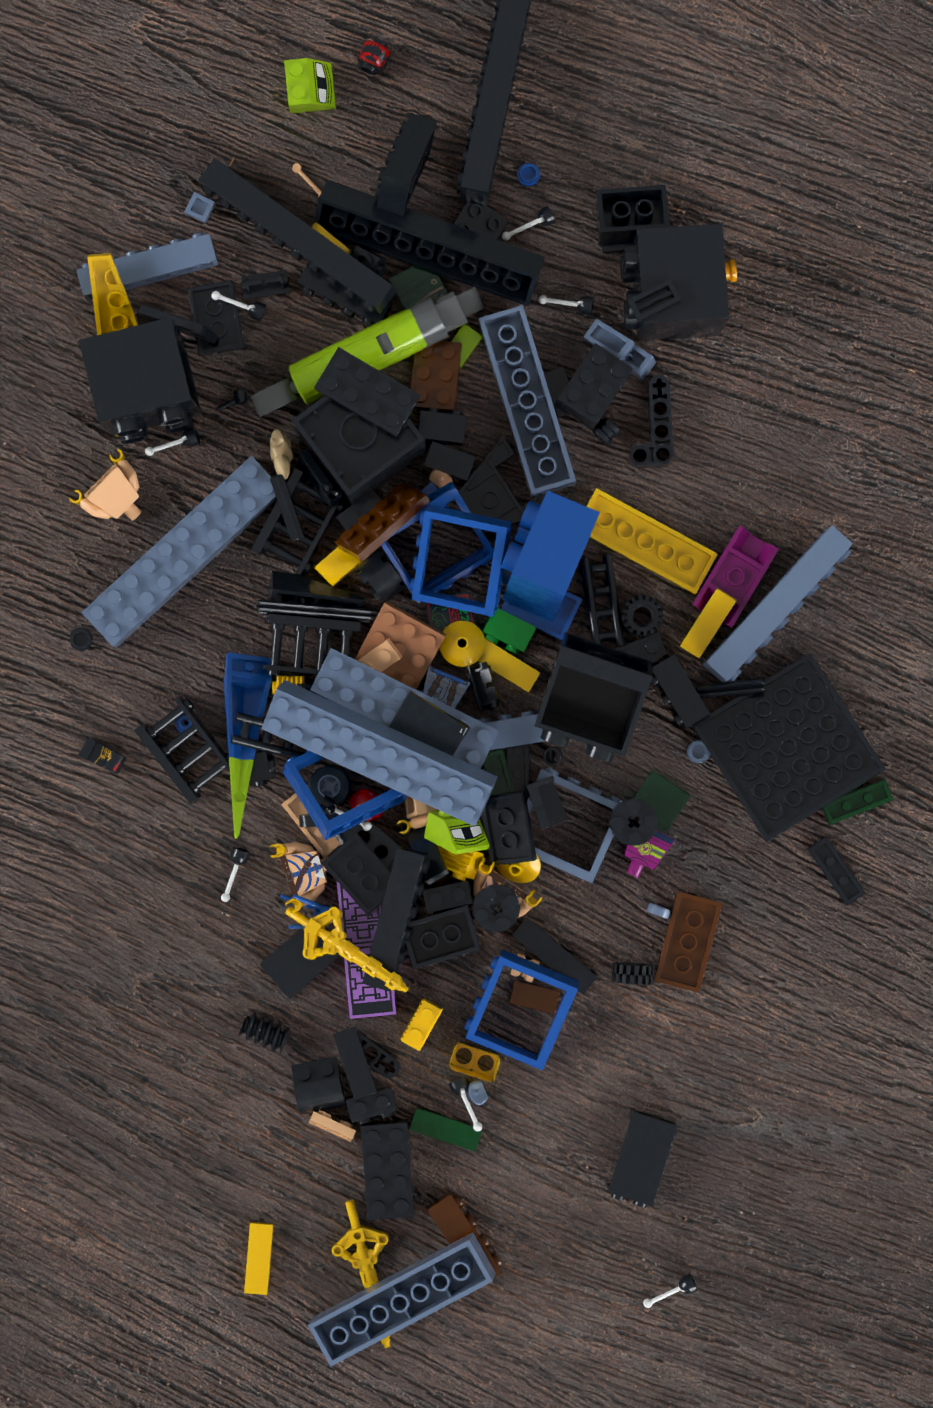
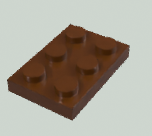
[411,341,462,412]

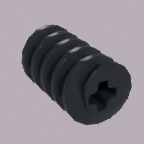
[238,1011,290,1055]

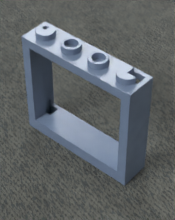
[527,767,622,883]

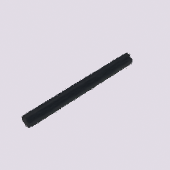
[256,600,380,623]

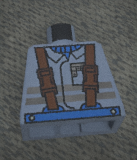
[423,666,470,709]

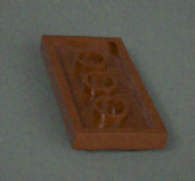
[335,482,430,562]
[654,891,723,993]

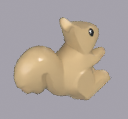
[270,429,294,480]

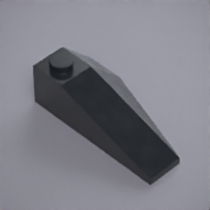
[265,571,364,623]

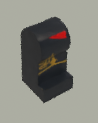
[78,737,127,774]

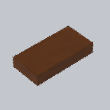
[509,980,560,1014]

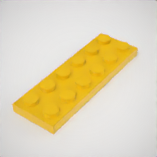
[586,488,718,595]

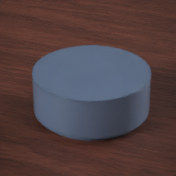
[687,740,710,763]
[646,903,671,919]

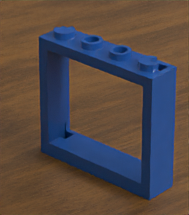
[381,481,494,603]
[410,505,512,617]
[283,750,407,841]
[464,950,579,1070]

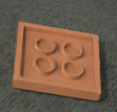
[355,602,447,690]

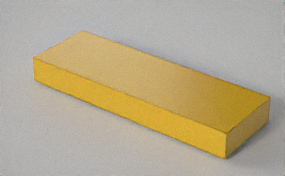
[680,588,737,658]
[478,639,540,693]
[244,1222,274,1295]

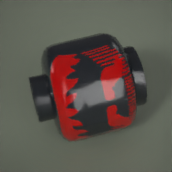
[357,39,391,75]

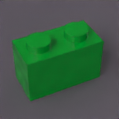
[483,608,536,655]

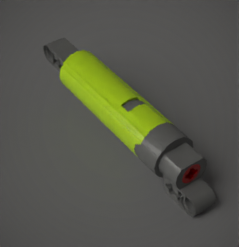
[249,287,485,417]

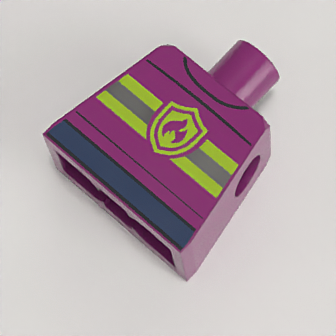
[623,820,675,878]

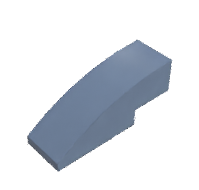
[584,319,656,381]

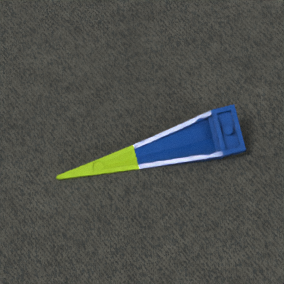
[224,652,272,839]

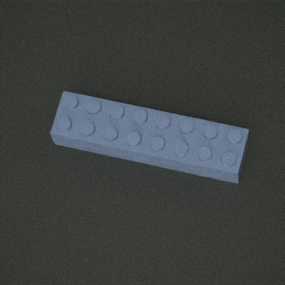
[479,305,576,498]
[702,525,853,683]
[310,648,499,769]
[308,1232,496,1367]

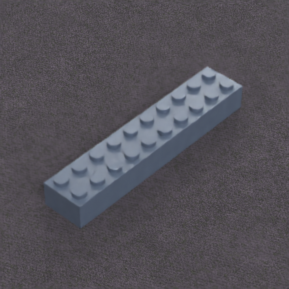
[81,456,277,648]
[261,680,498,826]

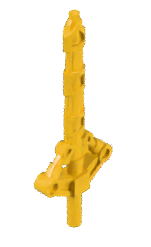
[285,906,408,993]
[332,1199,391,1348]

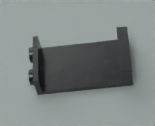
[607,1109,678,1208]

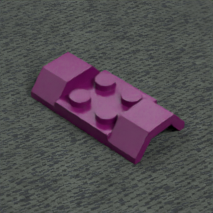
[692,525,779,628]

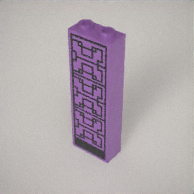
[337,882,397,1019]

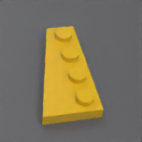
[87,253,139,335]

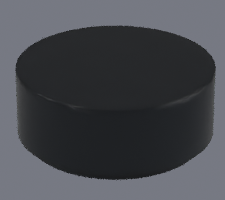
[69,628,93,651]

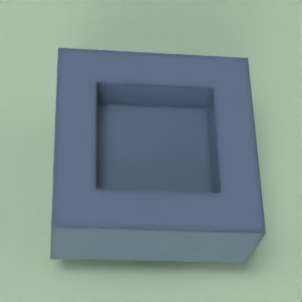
[184,192,216,224]

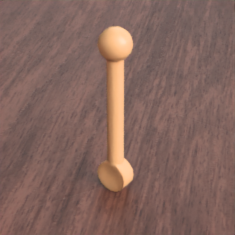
[292,163,322,197]

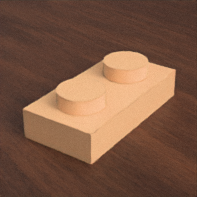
[357,638,403,672]
[309,1111,356,1142]

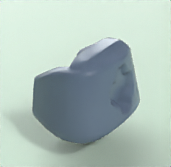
[467,1081,488,1105]

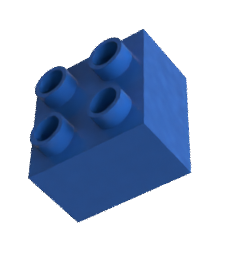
[501,490,600,621]

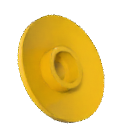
[440,621,485,667]
[496,854,541,883]

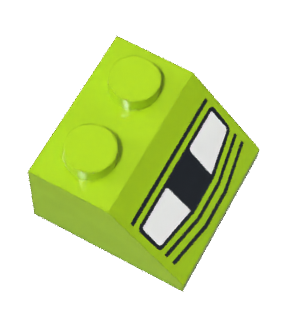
[284,58,336,113]
[424,810,490,855]

